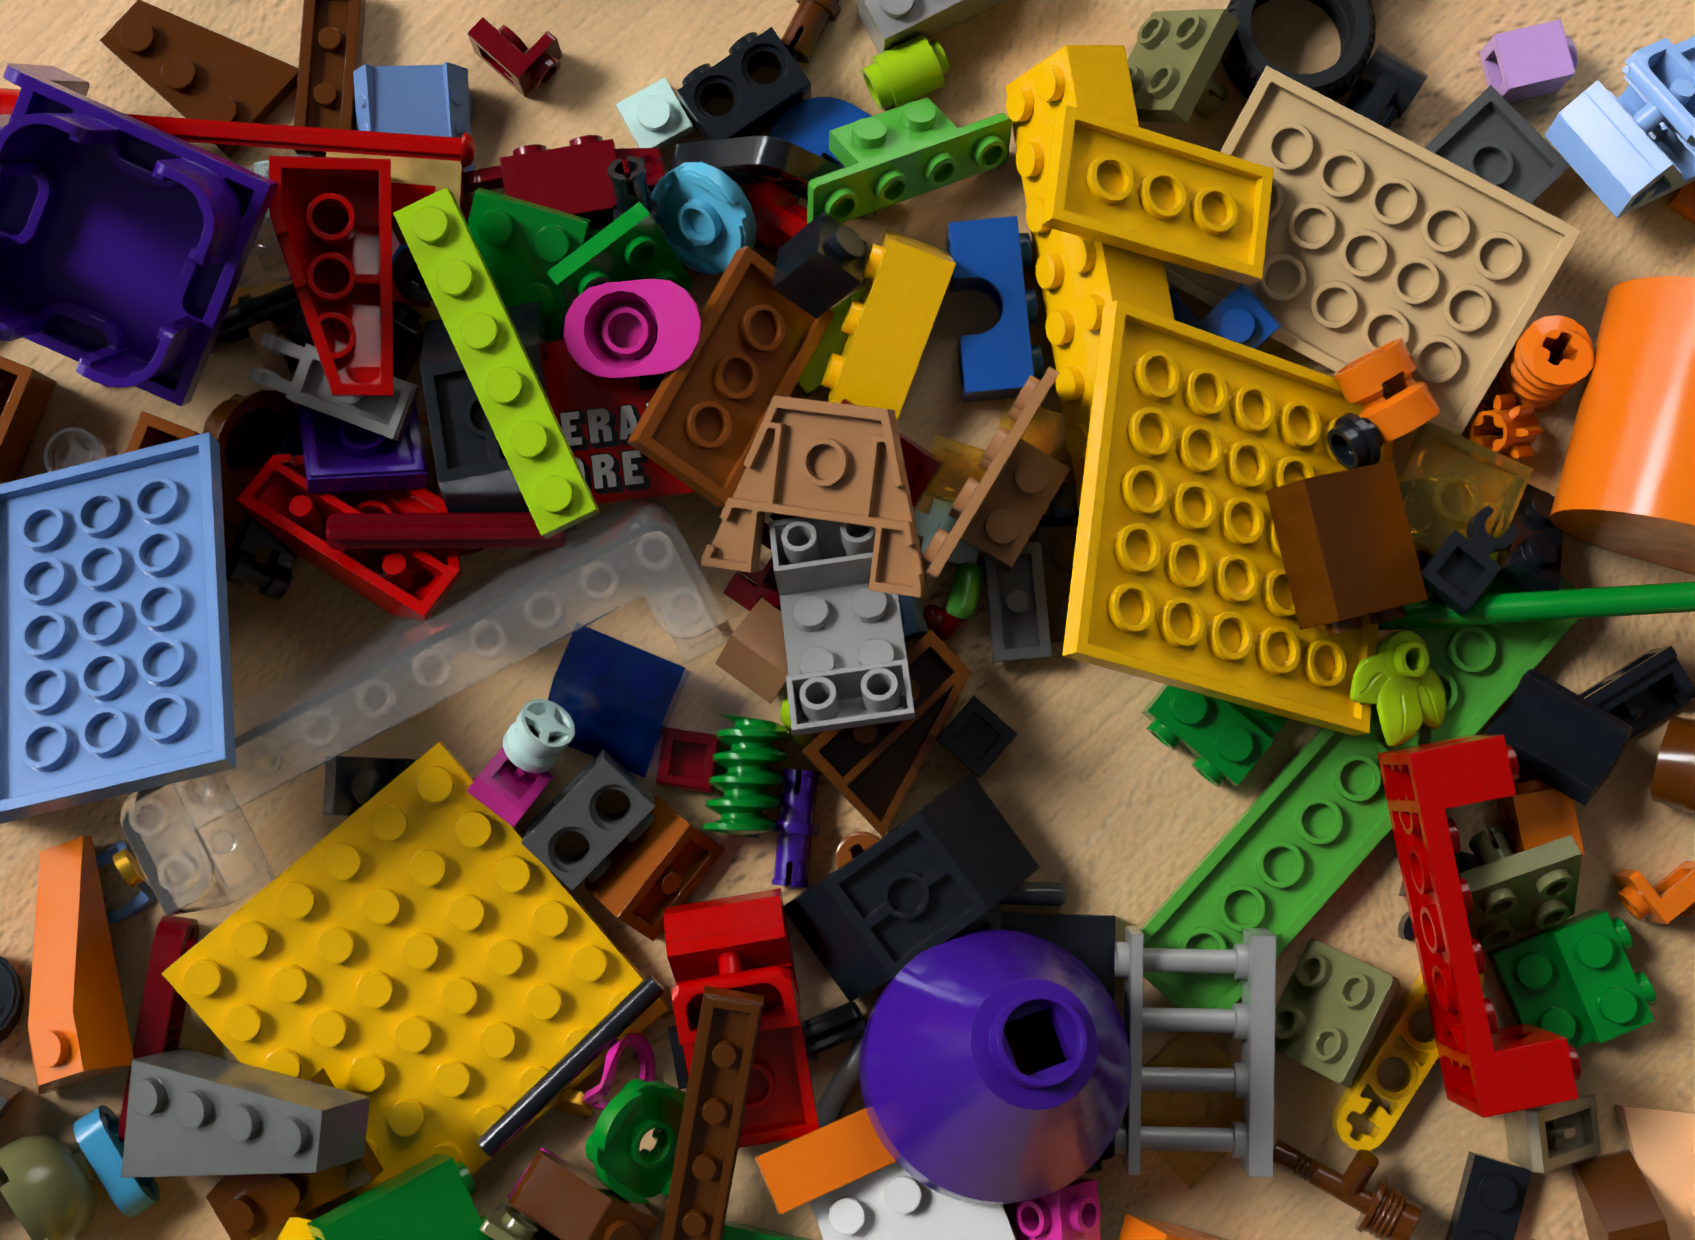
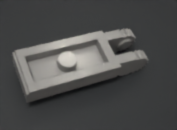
[247,332,421,442]

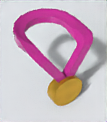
[556,1033,656,1117]

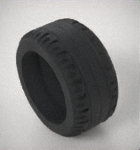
[1221,0,1376,101]

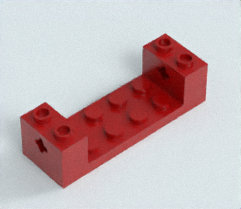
[1377,735,1581,1118]

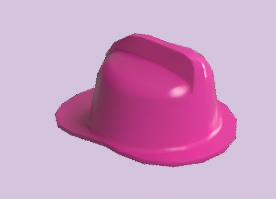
[563,279,702,378]

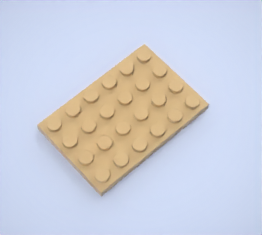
[1164,66,1582,438]

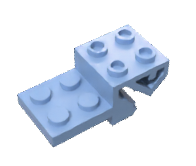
[1544,36,1695,218]

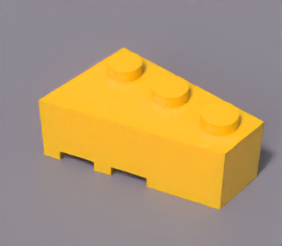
[821,227,956,421]

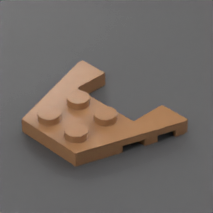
[701,395,928,598]

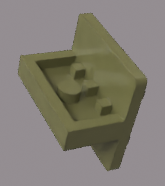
[1275,939,1401,1088]

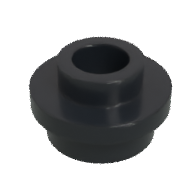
[1327,413,1382,470]

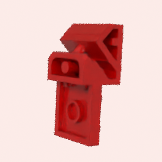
[663,888,820,1148]

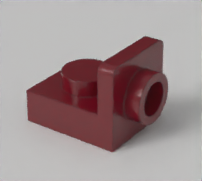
[467,17,562,97]

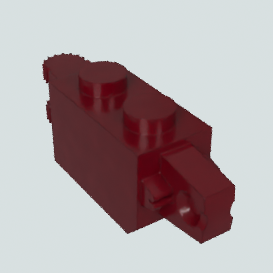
[464,135,665,227]

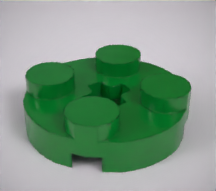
[585,1078,686,1204]

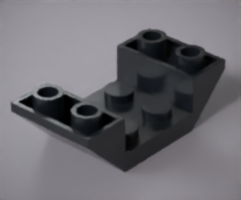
[420,300,578,551]
[784,772,1040,1002]

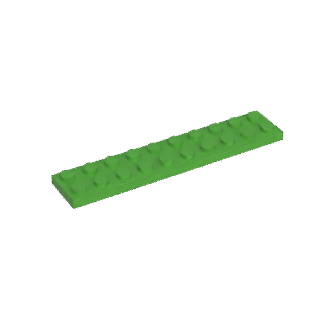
[1140,528,1578,1035]

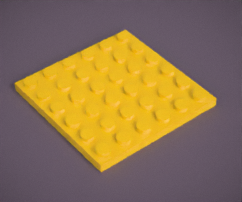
[1062,299,1394,736]
[161,740,668,1196]

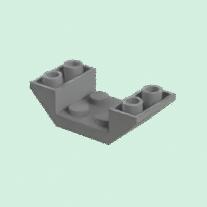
[768,517,915,736]

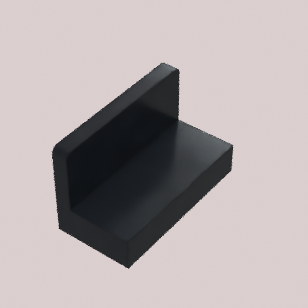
[1485,669,1633,806]

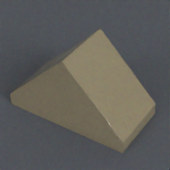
[1504,1094,1601,1173]

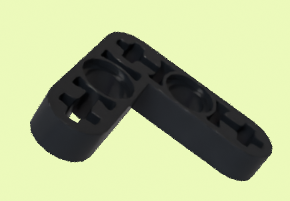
[669,136,877,220]

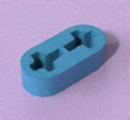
[73,1105,160,1217]

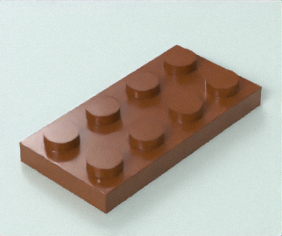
[627,246,835,508]

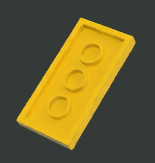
[1041,105,1274,285]

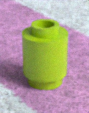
[861,34,950,110]

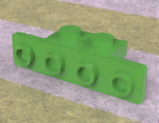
[807,97,1012,224]

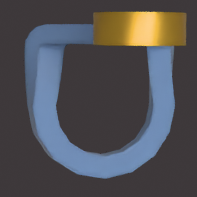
[96,841,158,923]

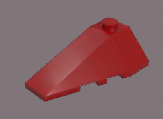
[269,156,394,397]

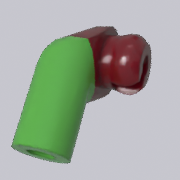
[923,562,985,641]

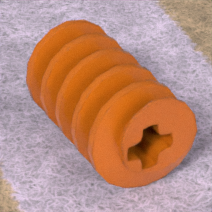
[1497,315,1595,412]

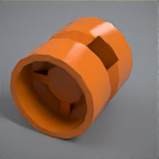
[1333,338,1441,445]

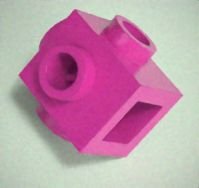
[1014,1178,1101,1240]

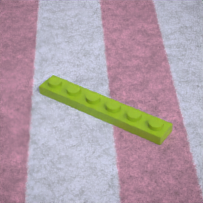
[393,187,600,539]

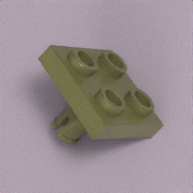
[1127,9,1239,123]
[1458,827,1582,948]

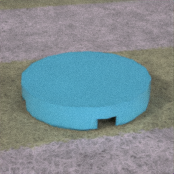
[651,162,757,275]

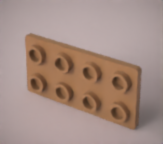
[922,366,1071,589]

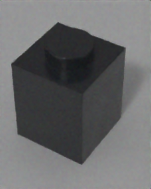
[772,211,867,319]

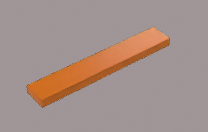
[755,1038,1034,1214]

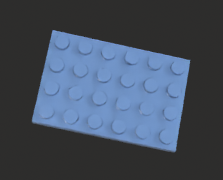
[0,432,236,824]

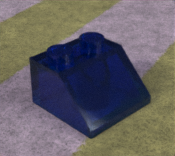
[548,623,690,778]

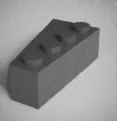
[121,1048,370,1178]

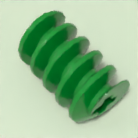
[702,714,791,838]

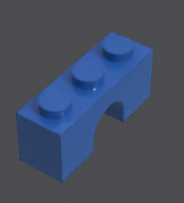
[946,216,1044,403]

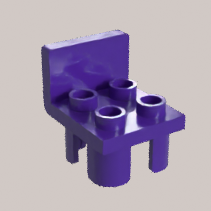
[0,63,278,407]

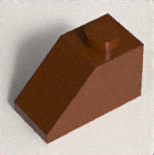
[509,1149,659,1240]
[1571,1149,1670,1240]

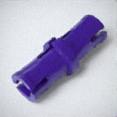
[771,768,820,888]

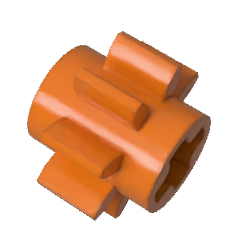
[1465,393,1543,467]

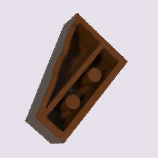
[802,630,972,837]

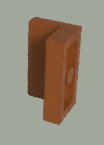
[585,796,725,941]

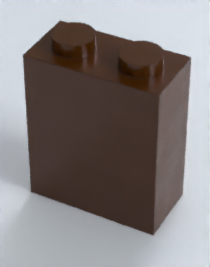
[1266,461,1428,636]

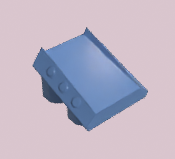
[353,62,475,192]

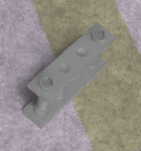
[1112,926,1276,1177]

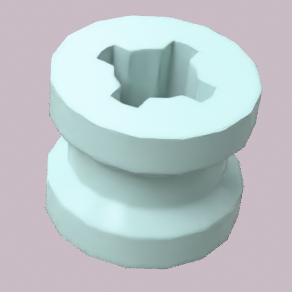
[503,699,575,774]

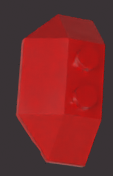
[236,454,462,621]

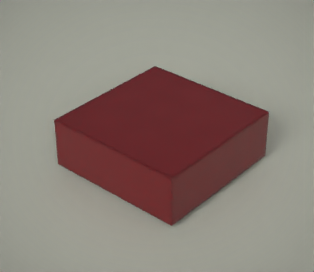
[656,727,722,793]

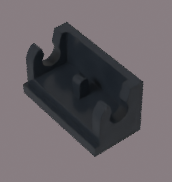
[1578,646,1695,739]

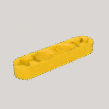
[1331,973,1484,1151]

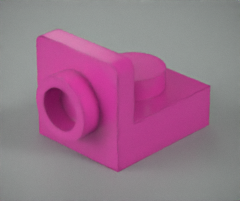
[467,746,554,827]

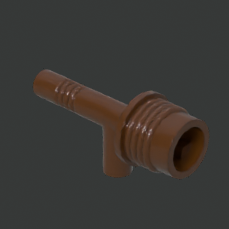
[1273,1139,1423,1240]

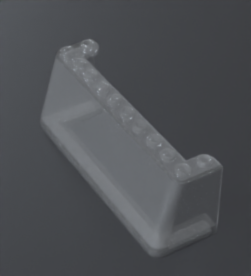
[120,497,734,916]

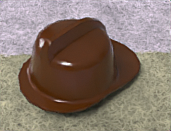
[202,390,299,524]

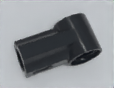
[1345,45,1428,129]

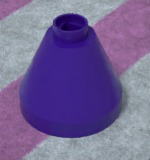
[859,929,1132,1205]

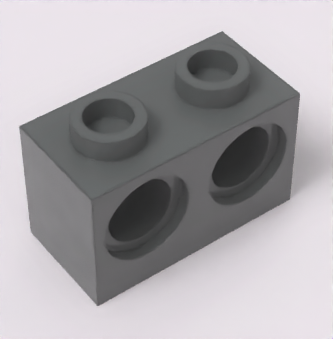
[521,748,655,891]

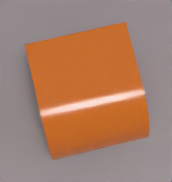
[1550,276,1695,575]

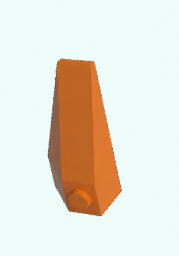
[28,836,134,1094]

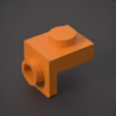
[1612,861,1695,924]

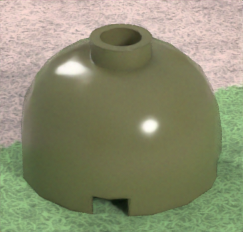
[0,1134,98,1240]

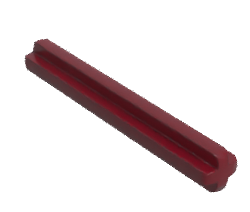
[326,512,567,549]

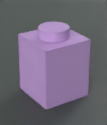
[1479,19,1577,103]

